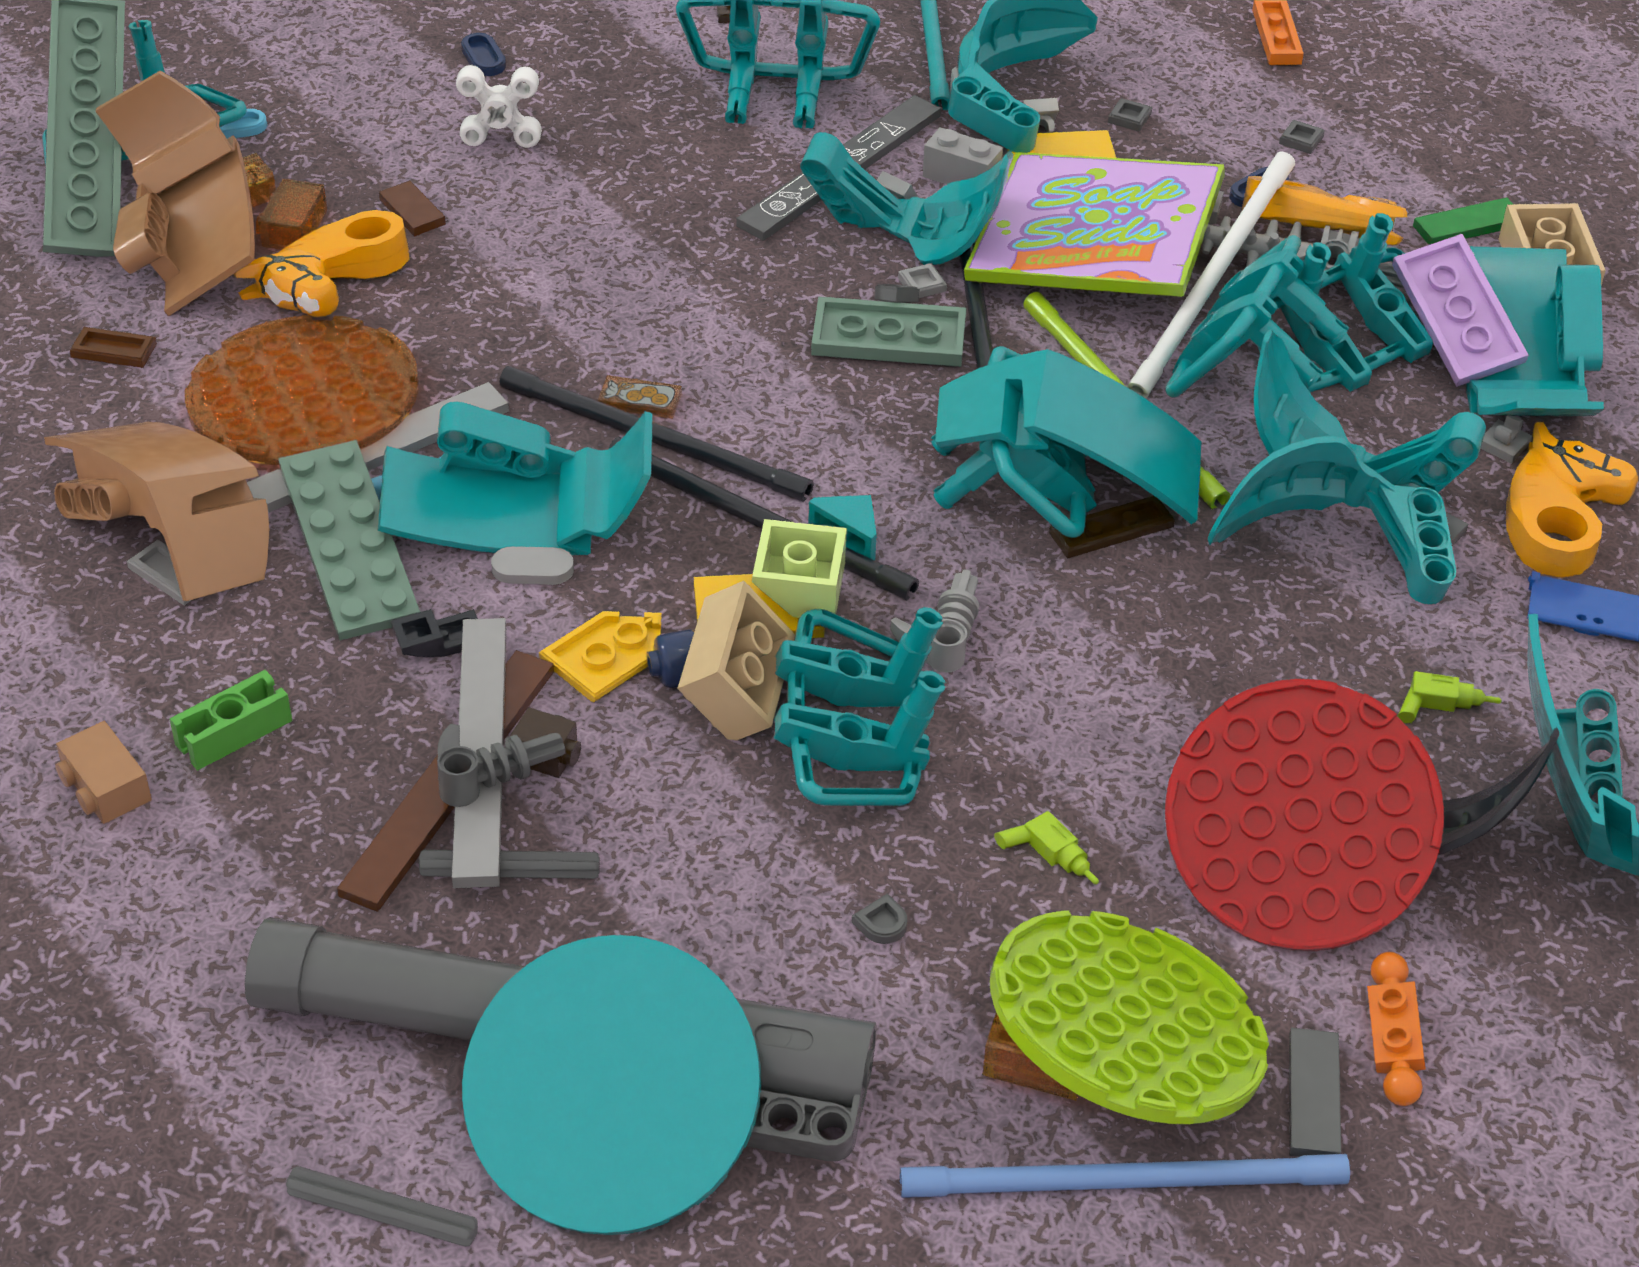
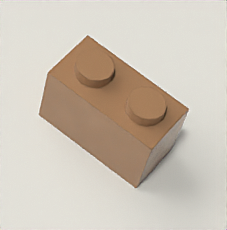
[55,720,152,824]

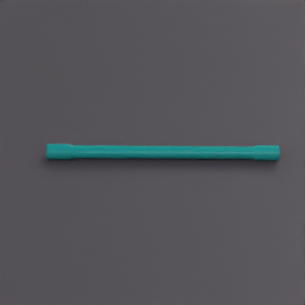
[920,0,950,110]

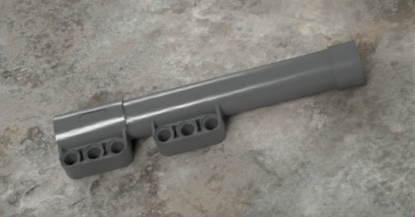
[245,917,877,1161]

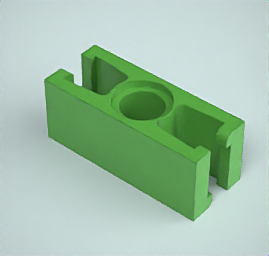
[169,670,292,771]

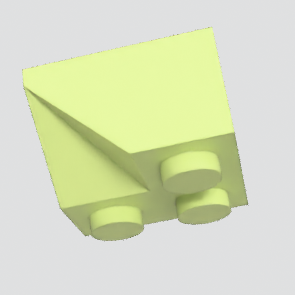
[752,519,847,618]

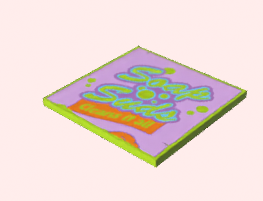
[964,152,1225,297]

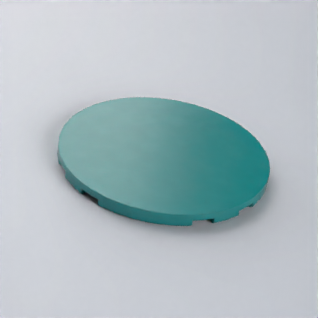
[462,935,761,1235]

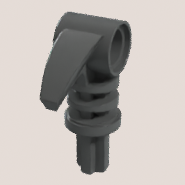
[437,724,565,807]

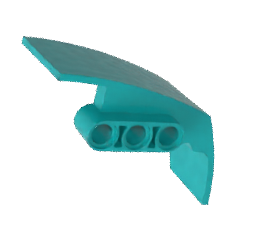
[1466,246,1604,416]
[935,349,1202,525]
[378,401,653,555]
[1527,614,1639,876]

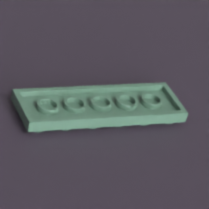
[278,440,420,640]

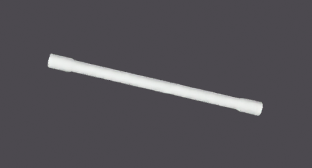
[1128,152,1295,399]

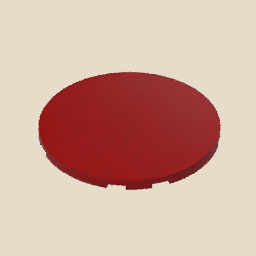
[1165,679,1444,951]

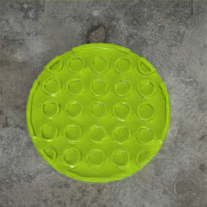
[990,911,1269,1124]

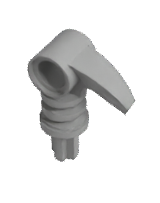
[890,569,979,672]

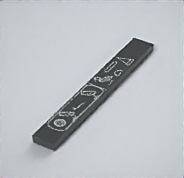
[736,95,941,241]

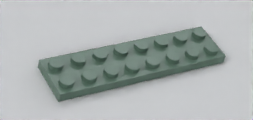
[43,0,125,257]

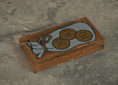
[598,375,682,419]

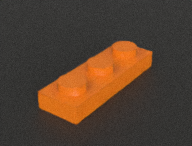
[1252,0,1304,65]

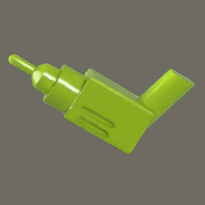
[1397,671,1502,723]
[994,811,1099,885]

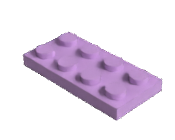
[1392,234,1529,387]

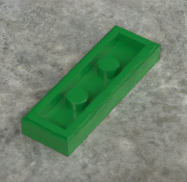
[1413,197,1514,245]

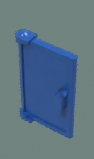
[1527,571,1639,642]

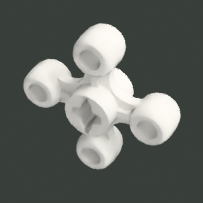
[456,65,542,148]

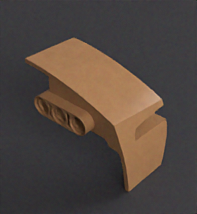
[95,71,255,316]
[44,422,270,601]

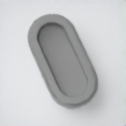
[491,546,574,585]

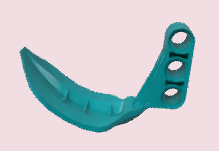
[948,0,1098,153]
[800,132,1014,265]
[1254,329,1486,493]
[1208,436,1456,604]

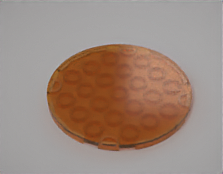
[185,315,419,465]

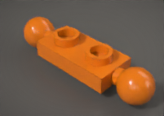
[1367,952,1426,1106]

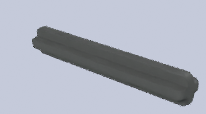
[419,849,600,879]
[286,1166,478,1247]

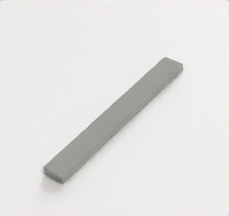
[247,382,509,513]
[452,618,507,888]

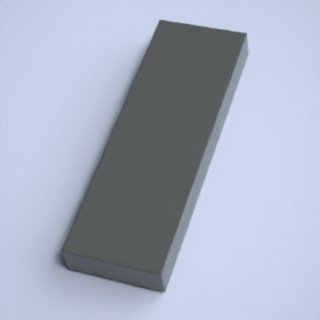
[1289,1028,1341,1157]

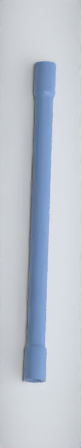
[900,1154,1350,1198]

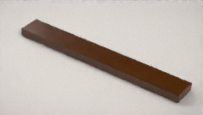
[337,650,554,912]

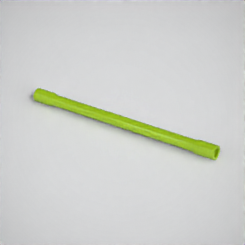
[1023,292,1231,509]

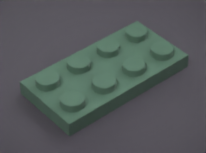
[811,296,966,367]

